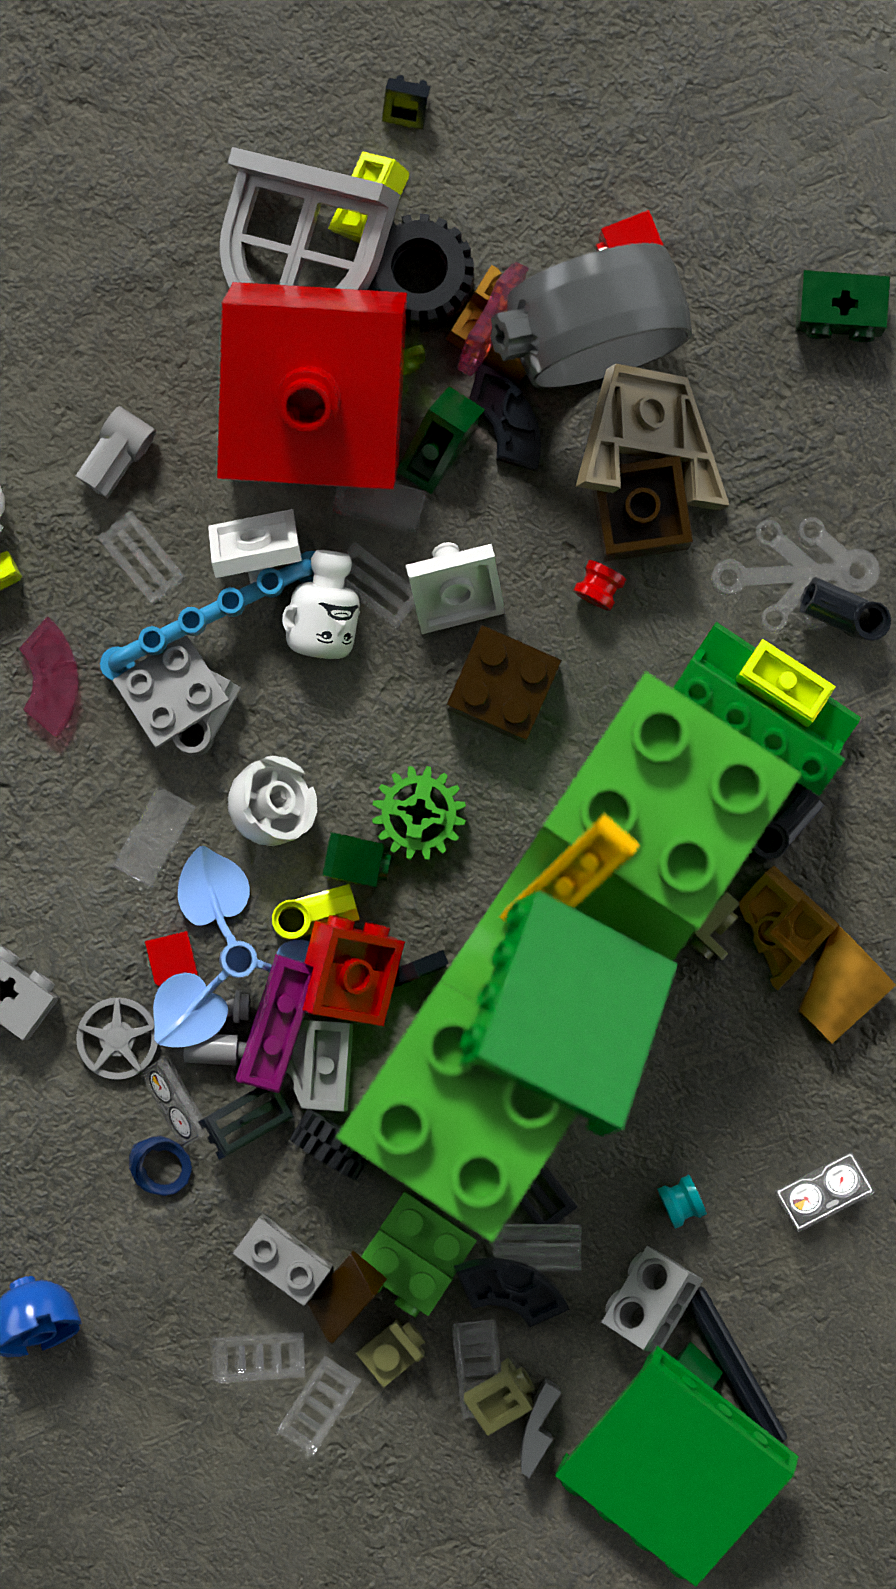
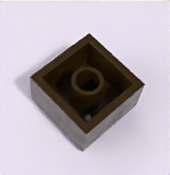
[593,456,693,562]
[446,625,562,744]

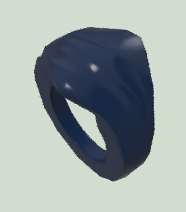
[129,1136,192,1196]

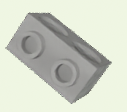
[233,1213,332,1306]
[602,1246,703,1353]

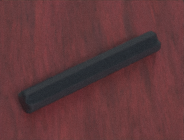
[688,1286,787,1443]

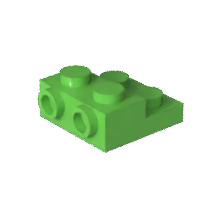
[361,1190,477,1317]

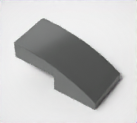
[520,1377,561,1478]

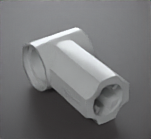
[76,406,156,499]
[172,670,242,757]

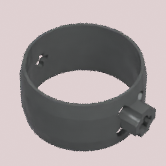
[490,243,692,389]

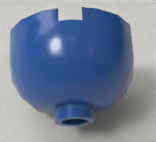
[0,1276,82,1357]

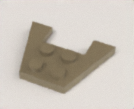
[576,363,730,511]

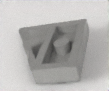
[286,1020,354,1111]

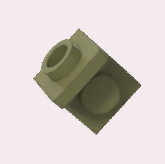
[689,892,739,961]
[356,1318,426,1388]
[464,1358,535,1436]

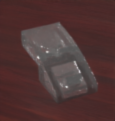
[113,786,197,887]

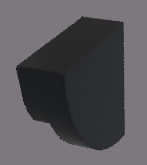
[394,950,449,987]

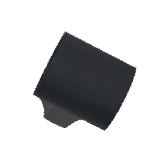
[799,577,891,641]
[748,781,825,863]

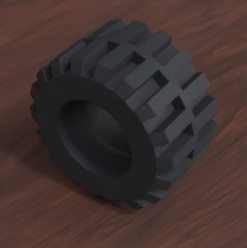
[368,213,474,332]

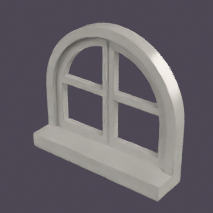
[220,147,400,290]

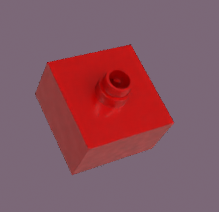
[217,282,407,489]

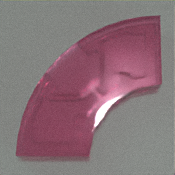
[458,262,529,376]
[19,616,79,739]

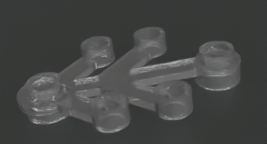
[711,517,880,633]

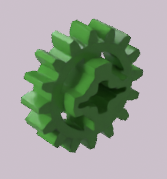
[372,766,466,860]

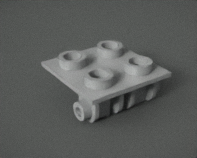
[113,635,230,749]

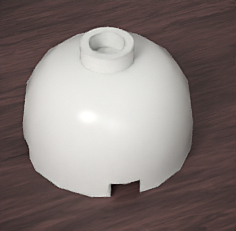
[228,756,317,846]

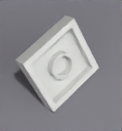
[208,509,302,584]
[406,542,505,634]

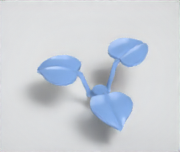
[153,846,310,1047]

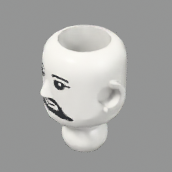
[282,550,360,659]

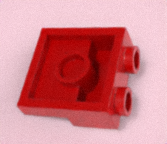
[302,915,405,1026]

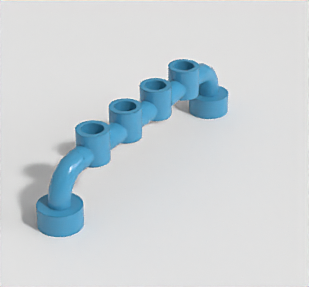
[100,551,316,681]

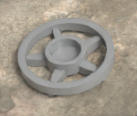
[76,998,158,1079]

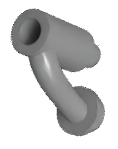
[184,990,250,1066]

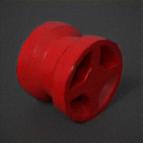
[573,560,627,611]

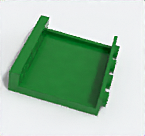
[672,622,861,796]
[459,890,677,1137]
[555,1345,798,1587]

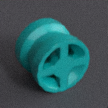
[657,1174,707,1229]

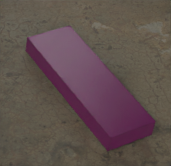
[235,954,313,1093]

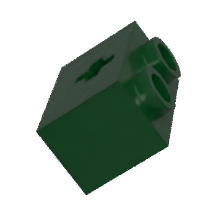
[795,270,890,342]

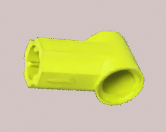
[272,884,360,941]

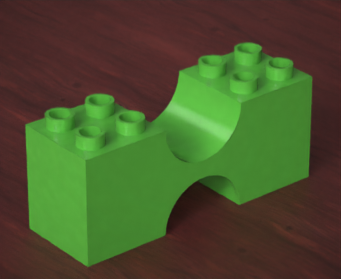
[336,672,801,1242]

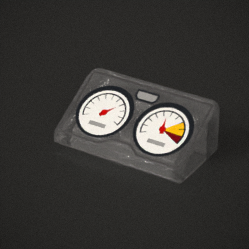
[141,1057,208,1147]
[774,1151,875,1233]

